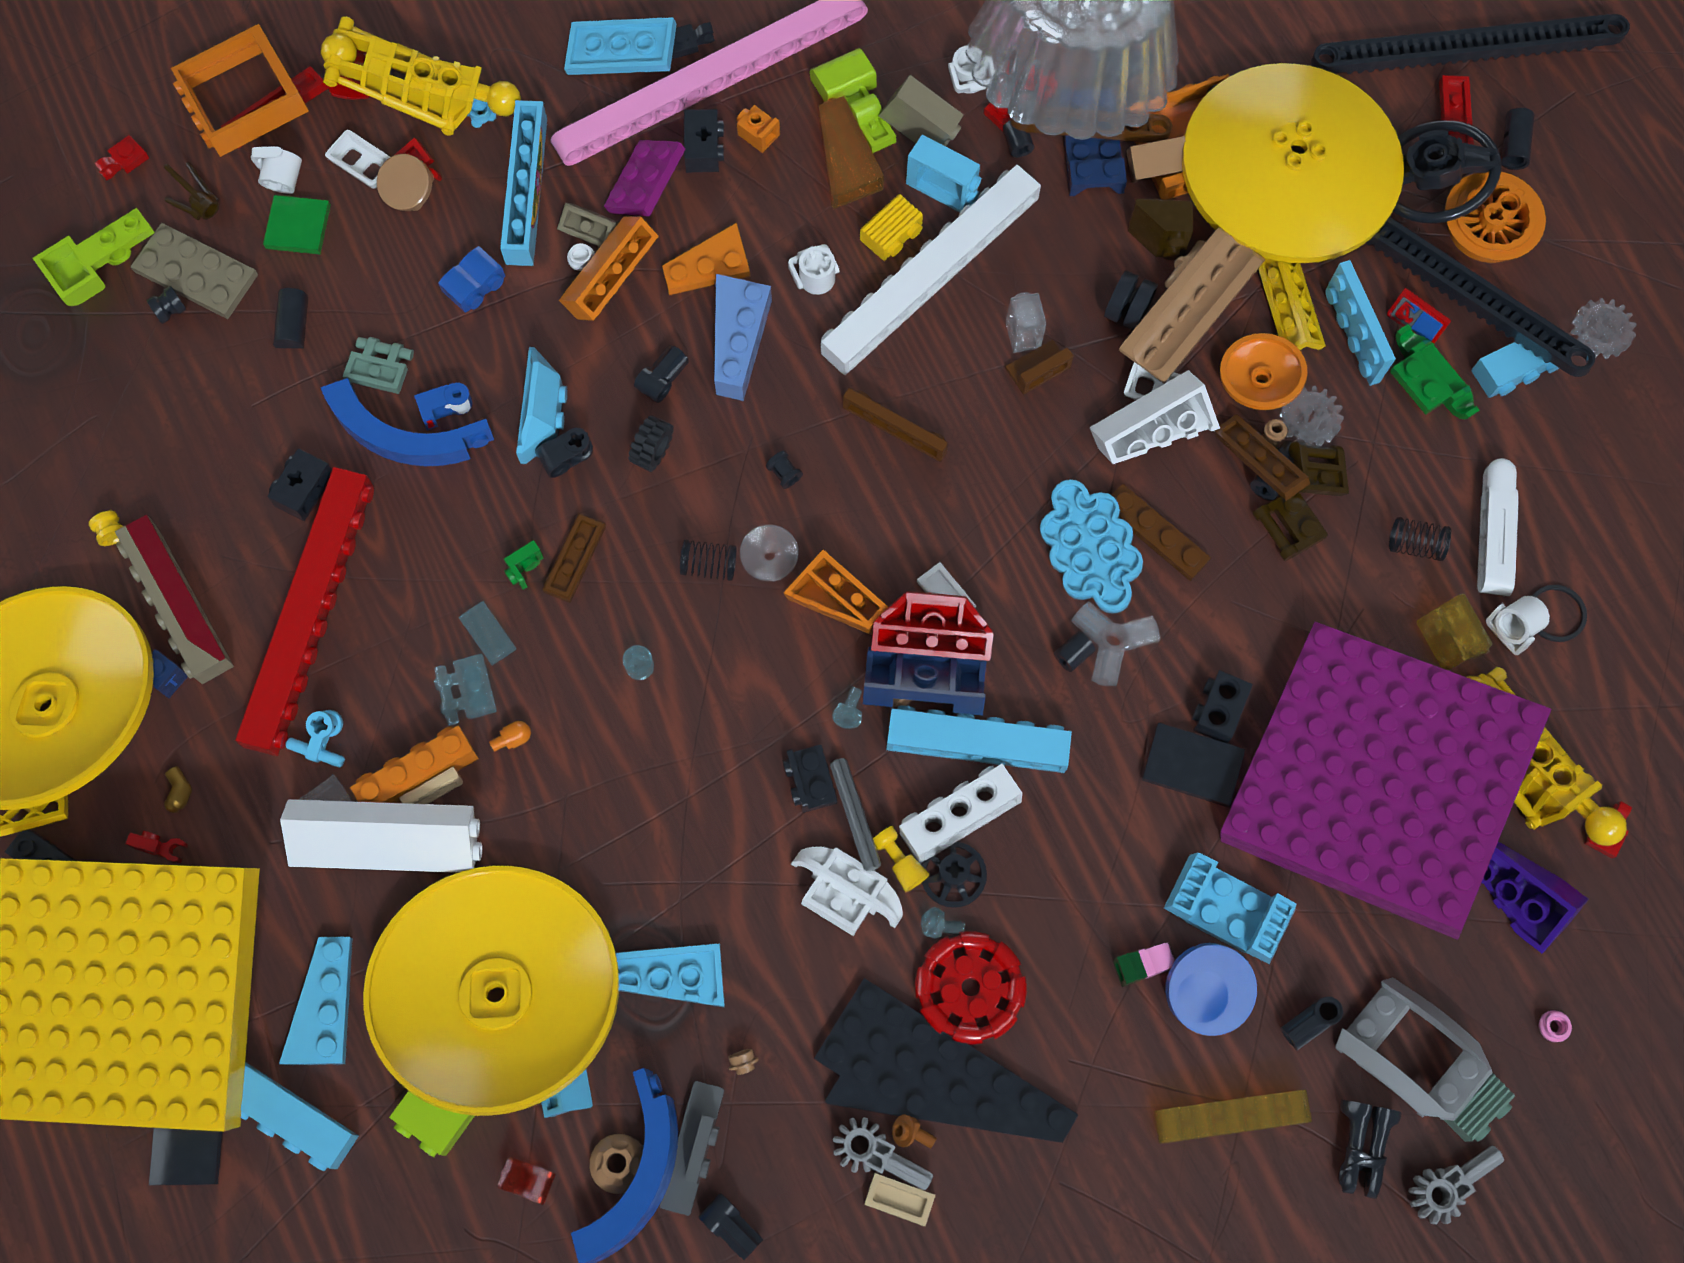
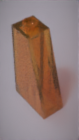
[819,96,884,209]

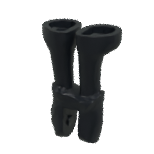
[1339,1099,1401,1199]

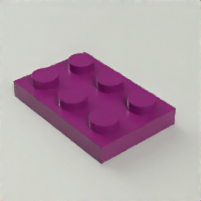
[604,140,685,216]

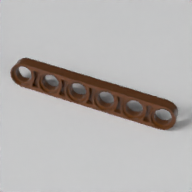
[1010,103,1172,143]

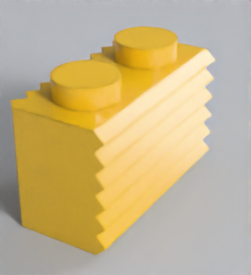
[860,194,923,261]

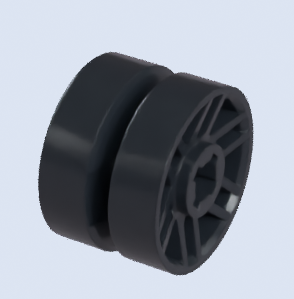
[1104,270,1158,330]

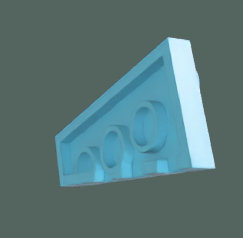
[616,944,725,1007]

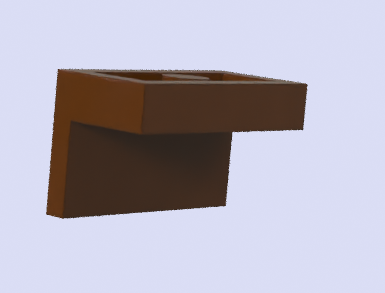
[1005,339,1074,395]

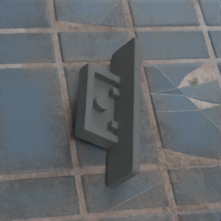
[660,1081,724,1216]

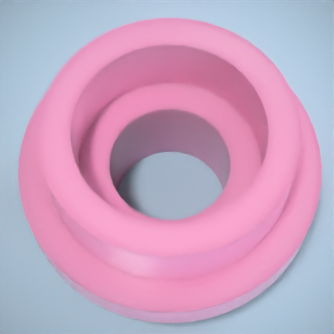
[1539,1010,1572,1042]

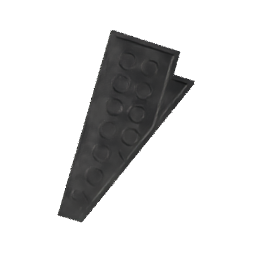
[814,978,1079,1143]

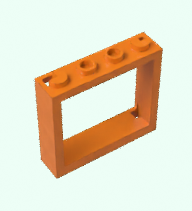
[171,24,309,157]

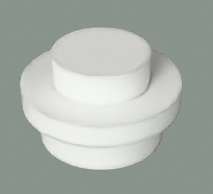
[567,243,595,271]

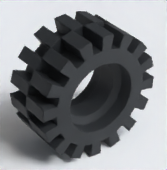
[628,415,674,472]

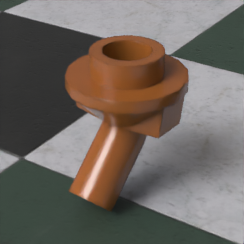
[892,1115,937,1149]

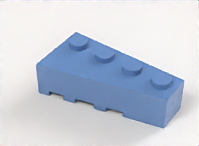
[714,274,772,401]

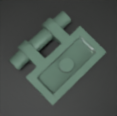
[343,337,414,394]

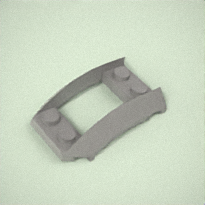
[1336,977,1493,1121]

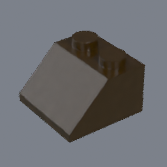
[1128,199,1193,260]

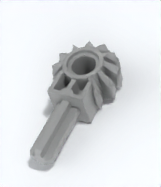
[833,1117,933,1190]
[1408,1146,1504,1224]

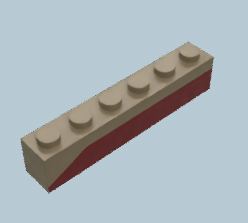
[115,514,234,684]

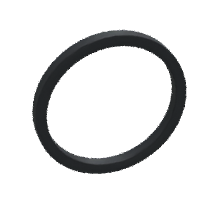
[1532,585,1587,642]

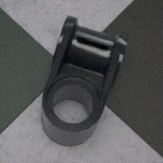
[535,428,593,478]

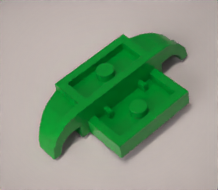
[1390,324,1480,420]

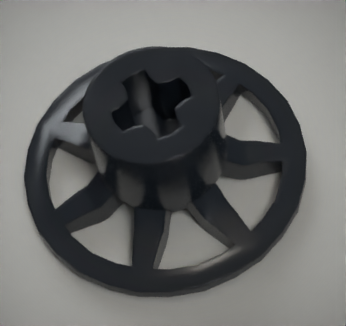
[922,842,987,908]

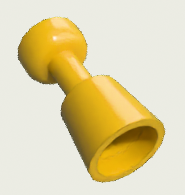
[873,826,930,893]

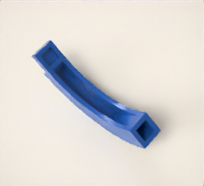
[320,378,494,466]
[571,1068,678,1263]

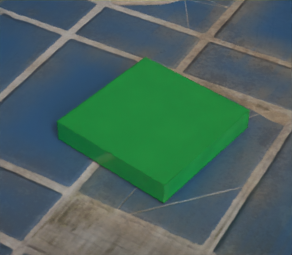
[263,195,331,254]

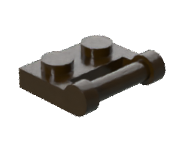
[1289,441,1349,496]
[1252,492,1328,561]

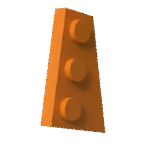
[662,223,750,295]

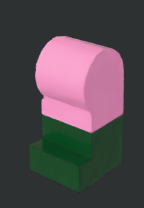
[1113,943,1175,987]

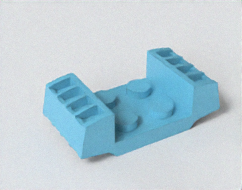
[1164,853,1297,964]

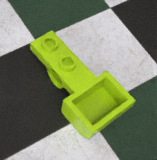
[810,48,896,153]
[33,208,155,306]

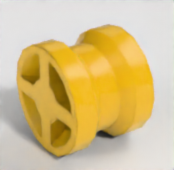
[89,510,123,546]

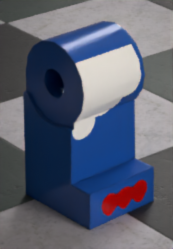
[414,383,473,431]

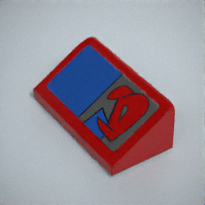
[1387,288,1451,344]

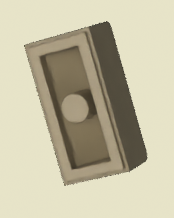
[557,203,619,247]

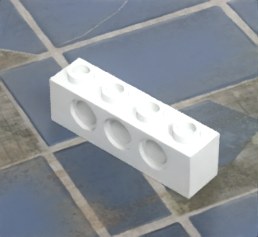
[899,764,1022,864]

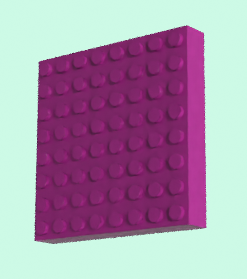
[1221,622,1552,940]

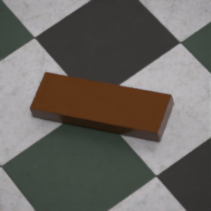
[542,513,606,603]

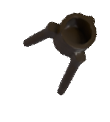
[164,162,219,220]

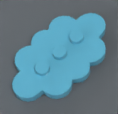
[1040,479,1143,614]

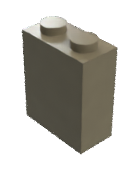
[879,75,963,146]

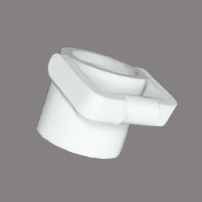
[948,45,997,93]
[251,147,302,194]
[788,244,840,295]
[1486,596,1550,655]

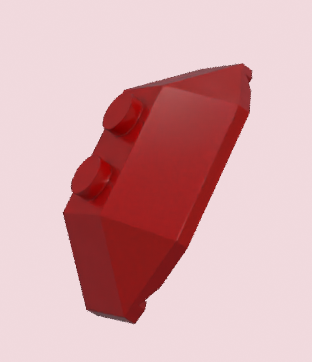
[871,591,993,661]

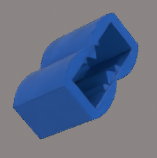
[438,246,505,313]

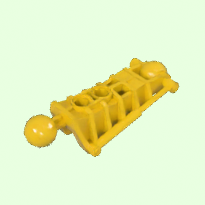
[321,16,521,136]
[1467,667,1627,846]

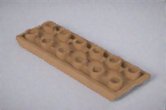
[1119,227,1265,384]

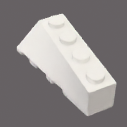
[1090,370,1220,464]

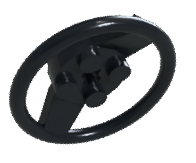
[1392,120,1502,223]

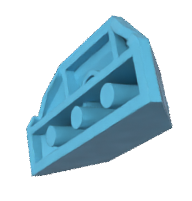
[516,347,567,464]

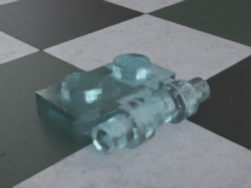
[434,653,498,725]

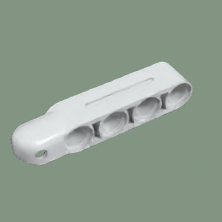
[1477,458,1518,596]

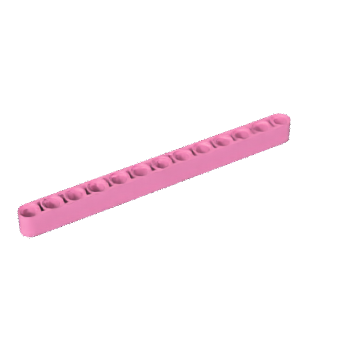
[551,0,868,166]

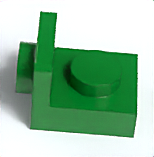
[504,540,544,590]

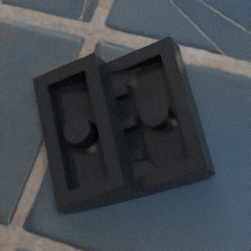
[149,1128,222,1186]

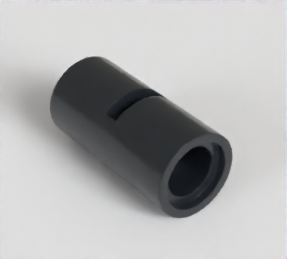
[1501,108,1535,170]

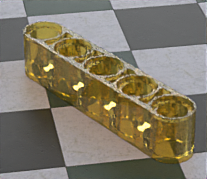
[1154,1090,1313,1144]

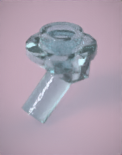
[832,687,862,729]
[920,907,965,939]

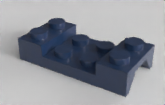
[1060,86,1127,196]
[863,647,986,716]

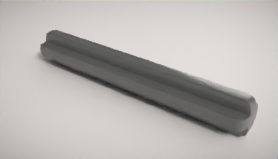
[830,758,881,871]

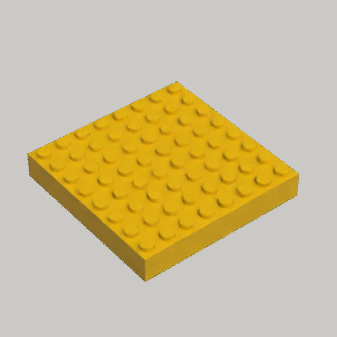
[0,858,260,1132]

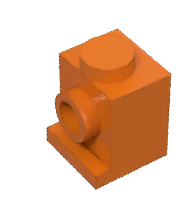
[737,105,780,153]

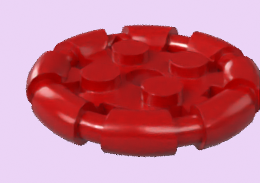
[915,931,1027,1045]

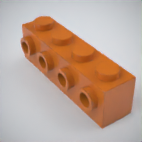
[559,217,659,321]
[350,725,479,803]

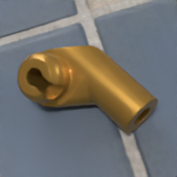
[164,767,192,813]

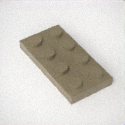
[131,223,258,319]

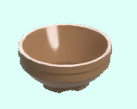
[590,1134,643,1194]

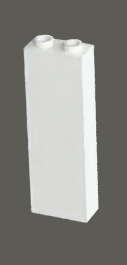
[280,799,482,872]

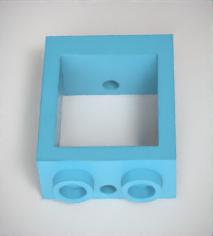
[906,134,982,212]

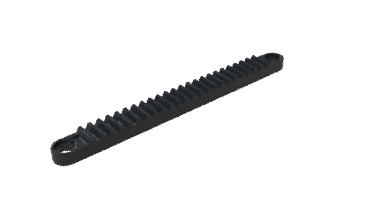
[1311,14,1630,75]
[1366,217,1595,377]

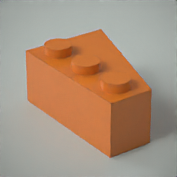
[783,550,888,635]

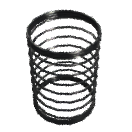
[1389,517,1451,561]
[680,539,737,581]

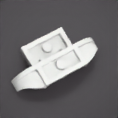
[791,847,903,936]

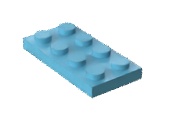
[564,17,677,75]
[1326,260,1396,386]

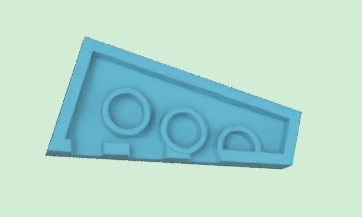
[279,937,353,1065]

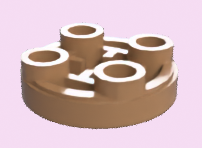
[377,154,434,211]

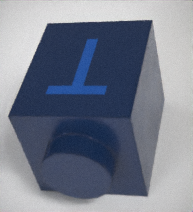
[152,649,188,698]

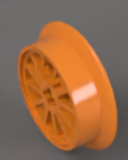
[1445,172,1546,263]

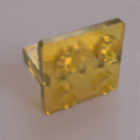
[1417,594,1492,671]

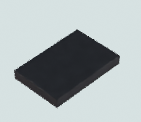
[1142,723,1245,807]

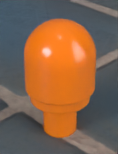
[489,721,531,752]

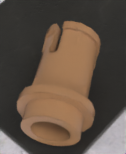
[1262,419,1287,448]

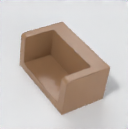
[1126,136,1186,183]

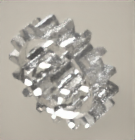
[1571,298,1637,359]
[1279,386,1344,447]

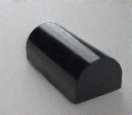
[273,288,308,349]

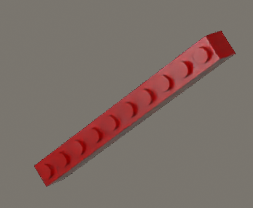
[235,467,374,757]

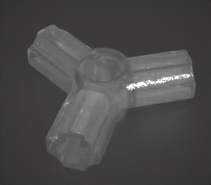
[1071,601,1160,687]

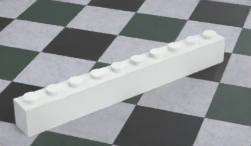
[821,165,1041,375]

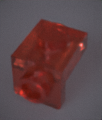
[497,1157,556,1205]

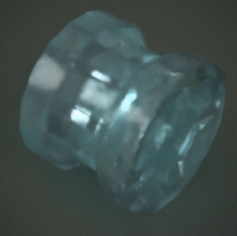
[623,645,654,680]

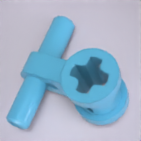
[285,710,345,768]

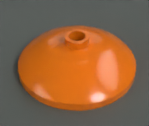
[1220,333,1307,410]

